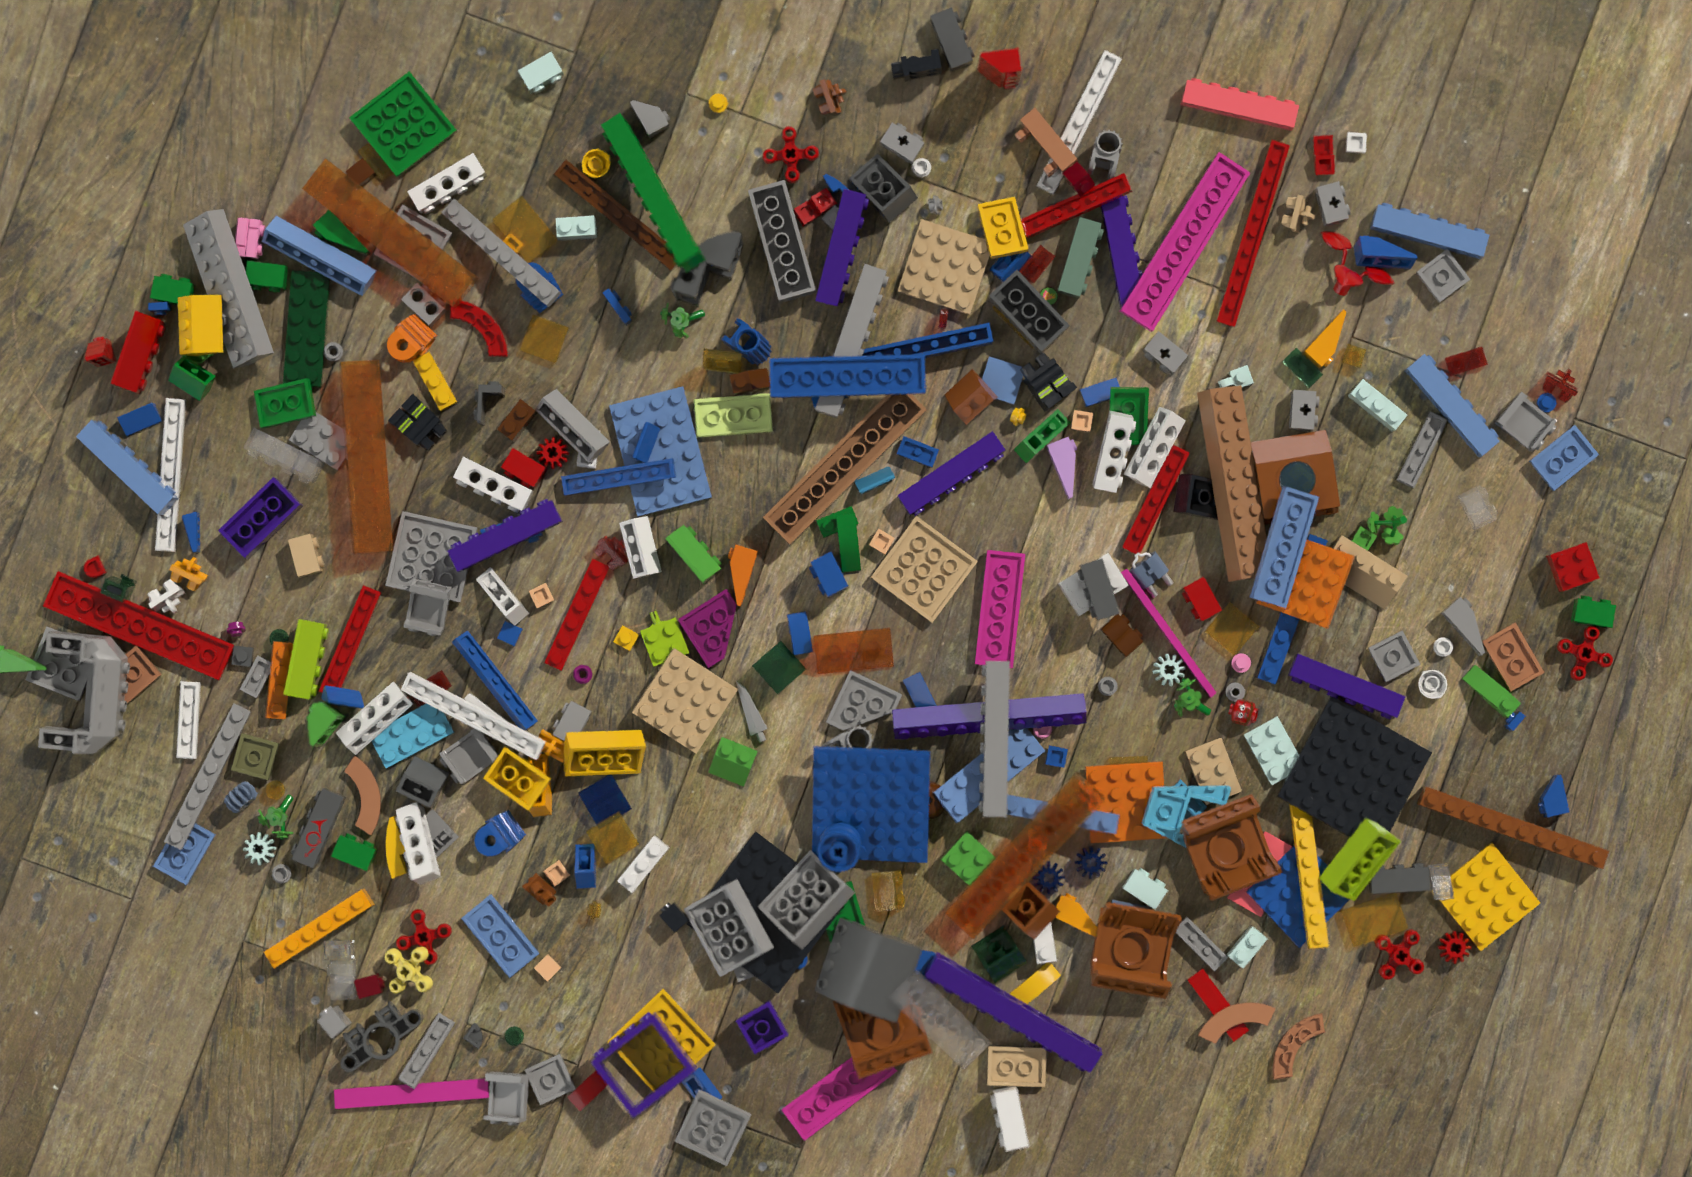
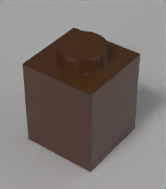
[345,158,377,189]

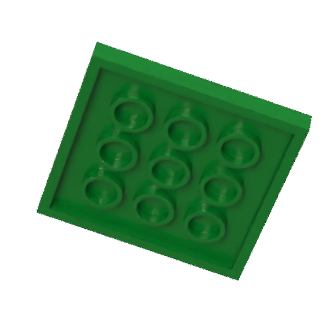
[349,71,457,178]

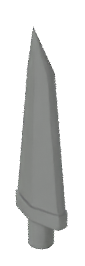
[735,680,768,743]

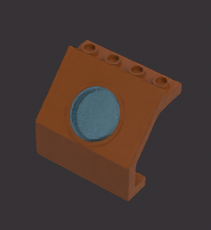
[1251,430,1340,525]

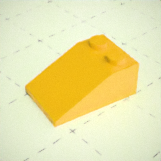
[483,747,551,811]

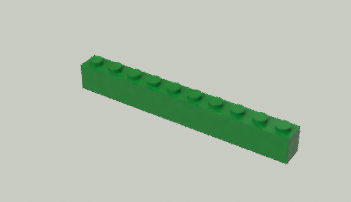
[601,113,706,273]

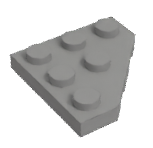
[826,670,902,730]

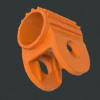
[387,314,437,363]

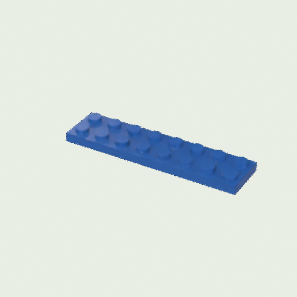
[770,354,926,398]

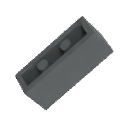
[930,7,975,72]
[1077,558,1120,621]
[1369,863,1430,894]

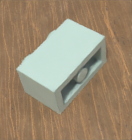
[518,52,564,93]
[556,216,597,240]
[1122,868,1168,909]
[1226,925,1267,968]

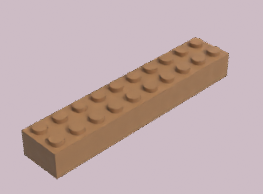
[1197,385,1267,582]
[763,394,927,546]

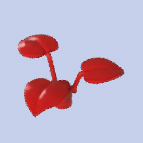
[1320,231,1394,296]

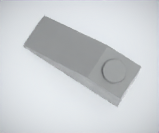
[1441,597,1485,656]

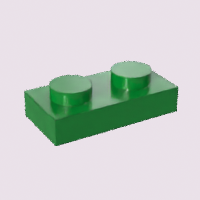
[816,506,859,538]

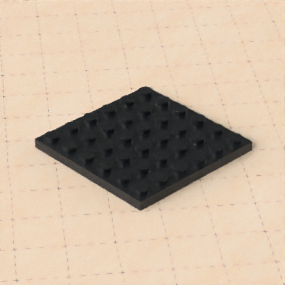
[1277,696,1432,838]
[686,831,848,994]

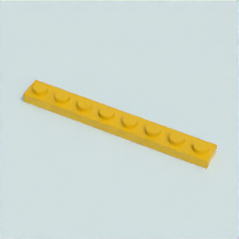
[1289,804,1329,949]

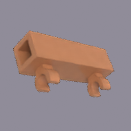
[1015,108,1079,177]

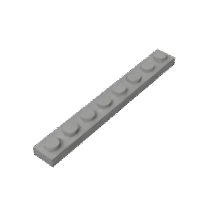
[441,199,561,307]
[164,703,252,850]

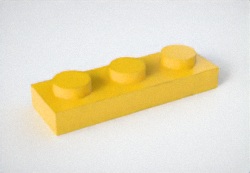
[413,352,457,411]

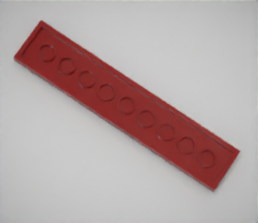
[43,571,235,680]

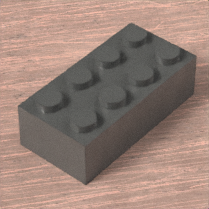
[988,270,1070,354]

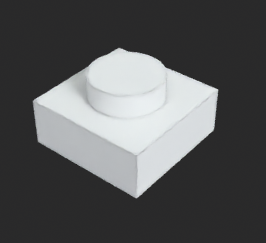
[1346,132,1367,154]

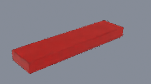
[1187,968,1249,1042]

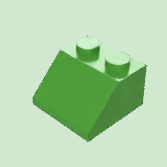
[708,737,758,787]

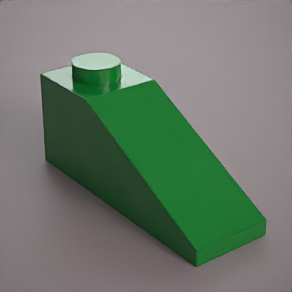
[313,209,371,256]
[1014,409,1071,464]

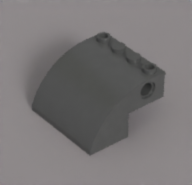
[670,232,744,307]
[814,918,922,1022]

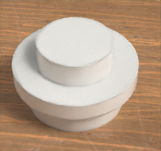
[912,158,931,177]
[1433,637,1453,657]

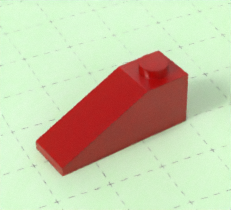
[85,336,116,367]

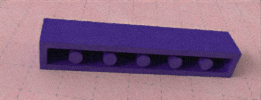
[815,189,869,307]
[1101,195,1142,309]
[897,431,1005,516]
[447,499,563,572]
[1287,654,1406,720]

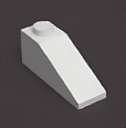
[476,567,529,626]
[1033,922,1057,964]

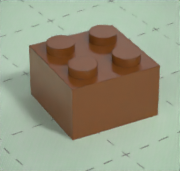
[1001,881,1060,940]

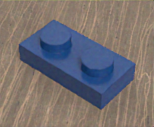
[603,288,632,326]
[897,436,939,468]

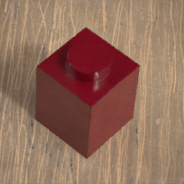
[1062,162,1095,197]
[354,973,385,999]

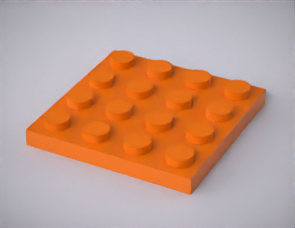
[1257,540,1355,629]
[1085,761,1167,843]

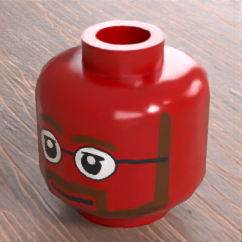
[1229,699,1258,726]

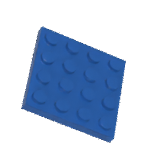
[1246,845,1350,948]

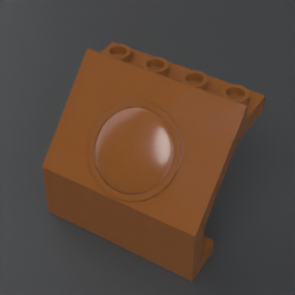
[1181,794,1282,901]
[1090,902,1181,999]
[833,987,932,1079]

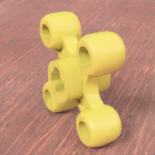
[384,946,433,994]

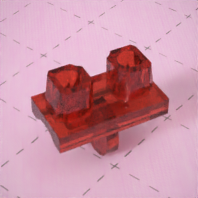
[1019,244,1055,284]
[1542,368,1578,403]
[594,536,629,571]

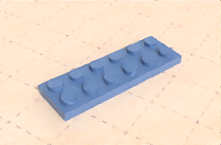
[1250,486,1319,608]
[933,728,1045,823]

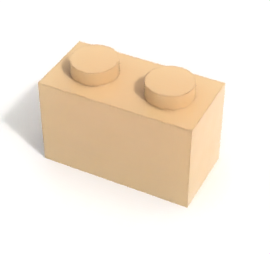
[288,534,324,578]

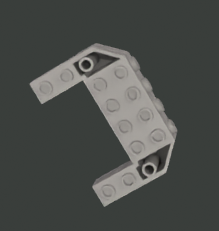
[38,631,130,754]

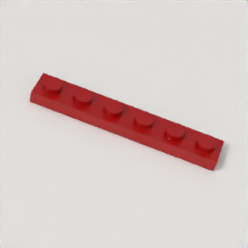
[1021,173,1133,238]
[1122,445,1190,554]
[544,558,610,671]
[319,585,382,693]

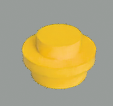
[709,94,728,113]
[1010,408,1026,427]

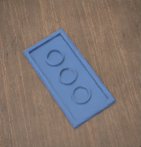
[461,894,540,978]

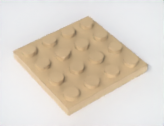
[898,219,990,315]
[871,516,978,623]
[632,648,738,754]

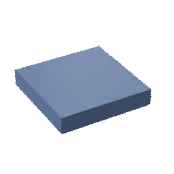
[982,356,1023,405]

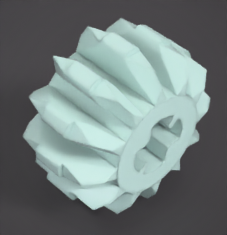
[1152,654,1186,686]
[243,832,276,865]

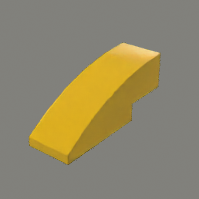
[386,816,408,879]

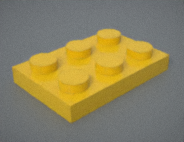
[977,197,1028,259]

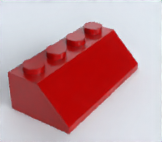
[977,48,1022,90]
[110,311,166,394]

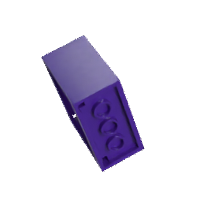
[591,1012,697,1118]

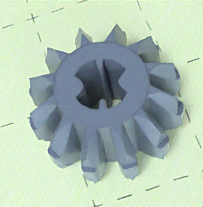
[224,782,258,813]

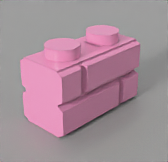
[235,218,265,260]

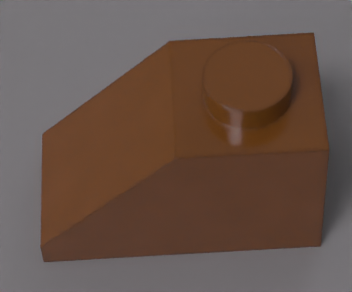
[729,368,770,396]

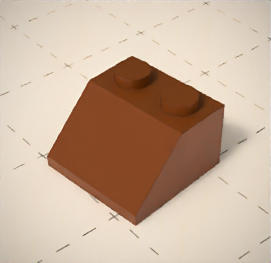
[944,369,998,425]

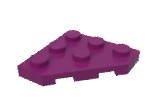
[678,589,737,668]

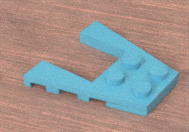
[1142,785,1231,848]

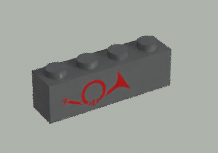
[291,788,346,868]

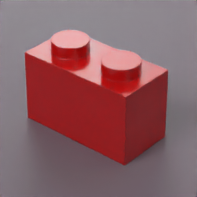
[501,448,547,489]
[1181,577,1222,622]

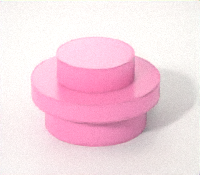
[1231,653,1251,673]

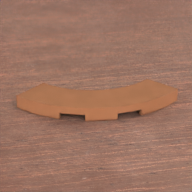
[344,756,381,835]
[1198,1002,1276,1044]
[1272,1013,1325,1080]

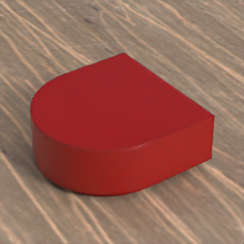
[83,556,107,578]

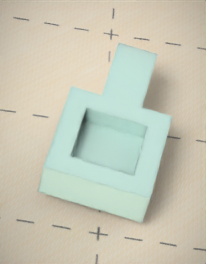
[1218,365,1254,388]

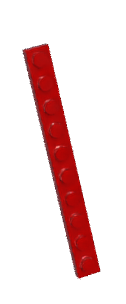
[1216,140,1290,328]

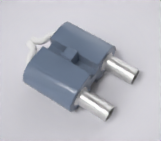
[1129,551,1174,598]

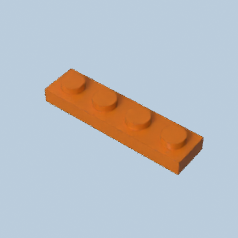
[265,641,293,719]

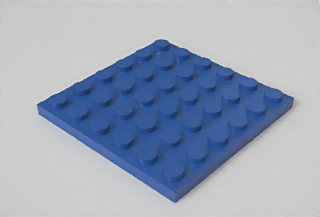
[812,746,930,863]

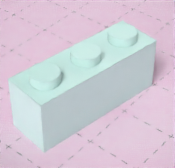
[1348,379,1407,432]

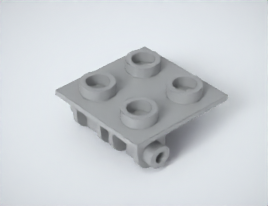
[414,809,459,858]

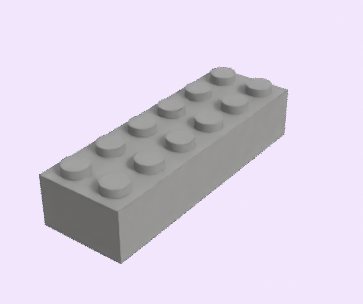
[748,180,816,303]

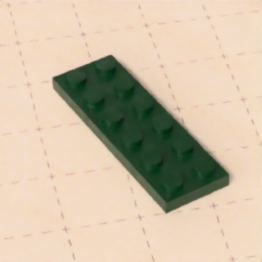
[283,270,330,387]

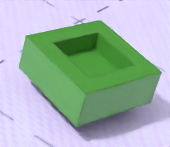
[1351,526,1377,551]

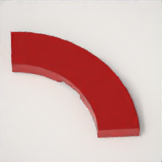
[450,299,508,357]

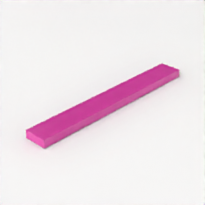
[1121,569,1217,698]
[334,1078,489,1109]

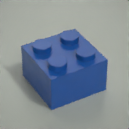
[809,552,849,598]

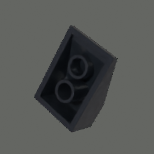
[1173,474,1218,520]

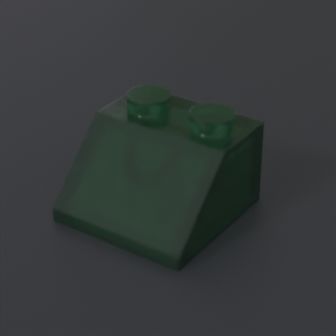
[752,641,806,695]
[971,925,1027,983]

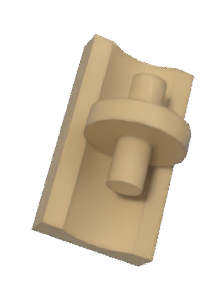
[1281,195,1315,233]

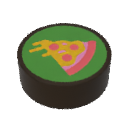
[1040,287,1058,306]

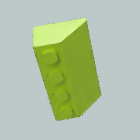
[284,619,329,700]
[1319,818,1401,901]

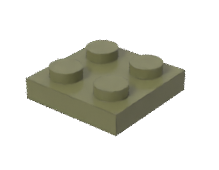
[231,733,280,780]

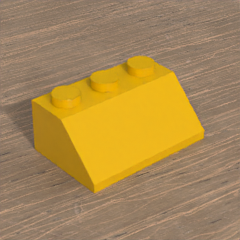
[178,295,223,356]

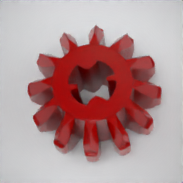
[537,437,570,470]
[1437,931,1471,964]

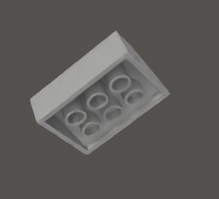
[758,850,855,949]
[684,880,774,977]

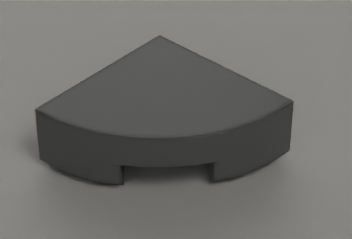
[463,1022,483,1050]

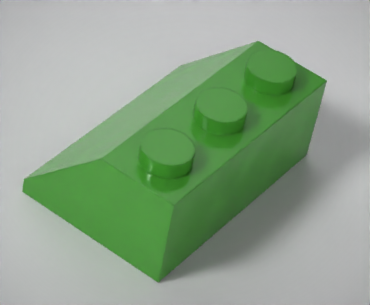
[665,525,722,584]
[307,702,346,747]

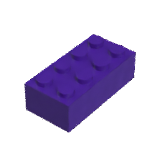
[218,477,303,559]

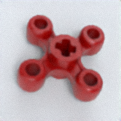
[762,126,819,184]
[1557,626,1613,681]
[396,909,452,965]
[1374,929,1424,980]

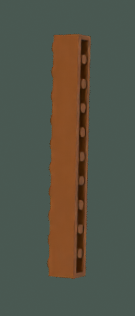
[1417,786,1609,869]

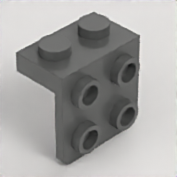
[474,381,505,426]

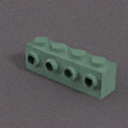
[1057,217,1104,299]

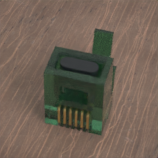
[100,574,137,602]

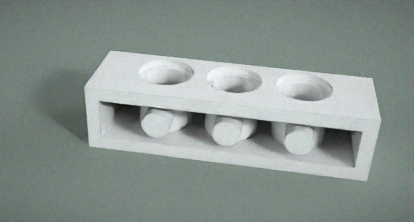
[407,153,487,214]
[1124,407,1186,488]
[1092,411,1136,493]
[453,457,533,513]
[336,682,413,755]
[395,802,441,885]

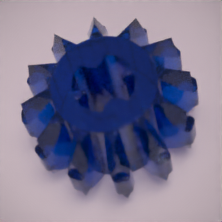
[1074,846,1108,879]
[1032,861,1065,894]

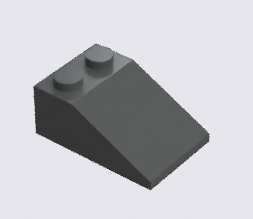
[849,153,918,223]

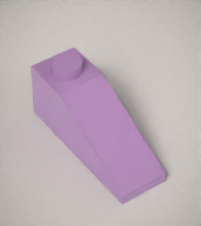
[1046,437,1077,500]

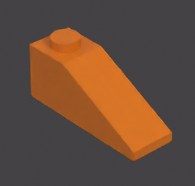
[728,545,758,607]

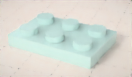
[1243,716,1299,785]

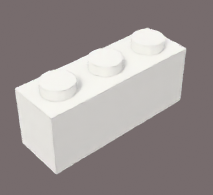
[619,516,662,579]
[617,836,670,893]

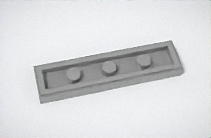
[1396,411,1447,489]
[398,1013,455,1089]

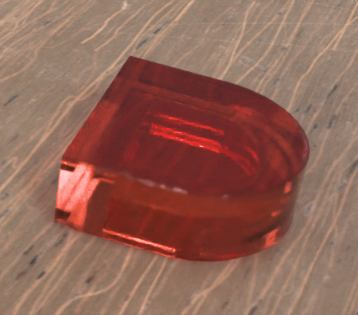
[938,309,948,330]

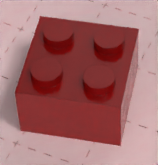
[1546,542,1600,592]

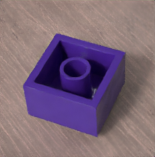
[736,1000,789,1054]

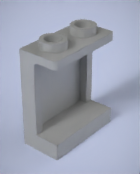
[1495,392,1557,452]
[403,579,452,636]
[439,728,499,785]
[484,1072,529,1126]

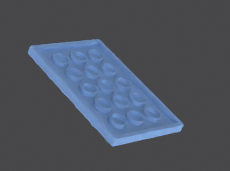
[609,386,712,517]

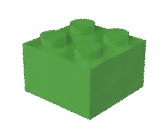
[941,831,995,886]

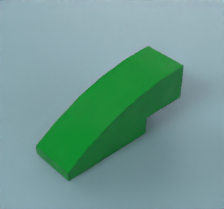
[836,513,861,572]

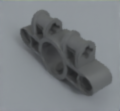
[341,1001,424,1072]

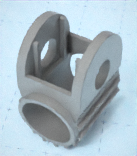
[1087,129,1123,179]
[822,725,873,748]

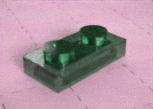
[1282,348,1323,388]

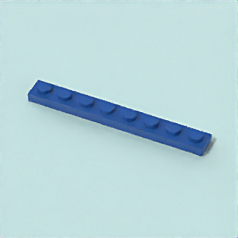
[1257,534,1328,685]

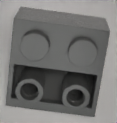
[396,756,449,808]

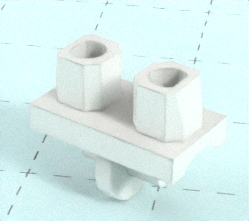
[147,579,185,613]

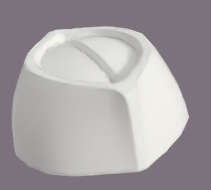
[1418,670,1447,699]

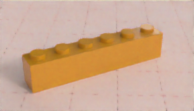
[264,888,375,968]

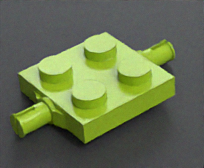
[640,610,689,667]

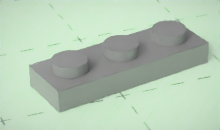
[1176,916,1228,971]

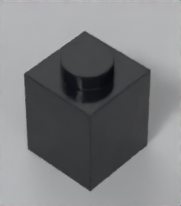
[659,902,689,933]

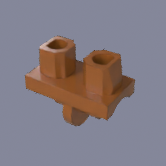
[813,79,847,115]
[522,873,557,907]

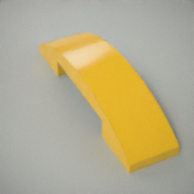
[1001,962,1061,1024]

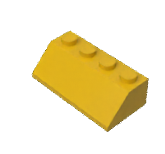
[564,730,646,776]

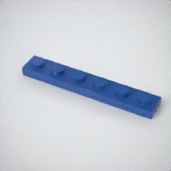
[561,458,676,496]
[452,631,538,731]

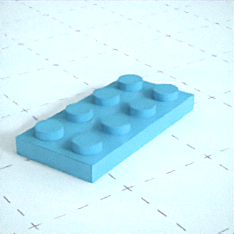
[372,704,455,769]

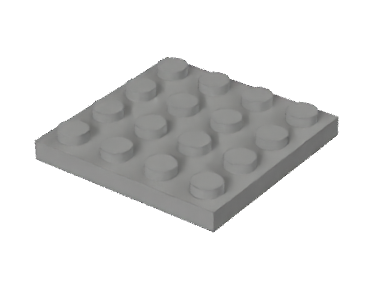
[385,511,478,603]

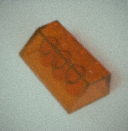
[813,628,894,674]

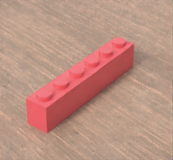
[1181,78,1299,131]

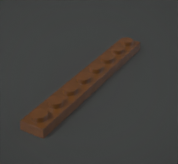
[554,160,676,272]

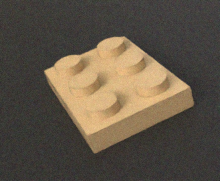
[1185,738,1242,805]
[987,1046,1046,1087]

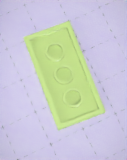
[694,393,773,438]

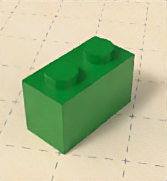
[246,261,288,293]
[150,274,195,305]
[168,356,216,401]
[1571,595,1616,629]
[331,833,378,871]

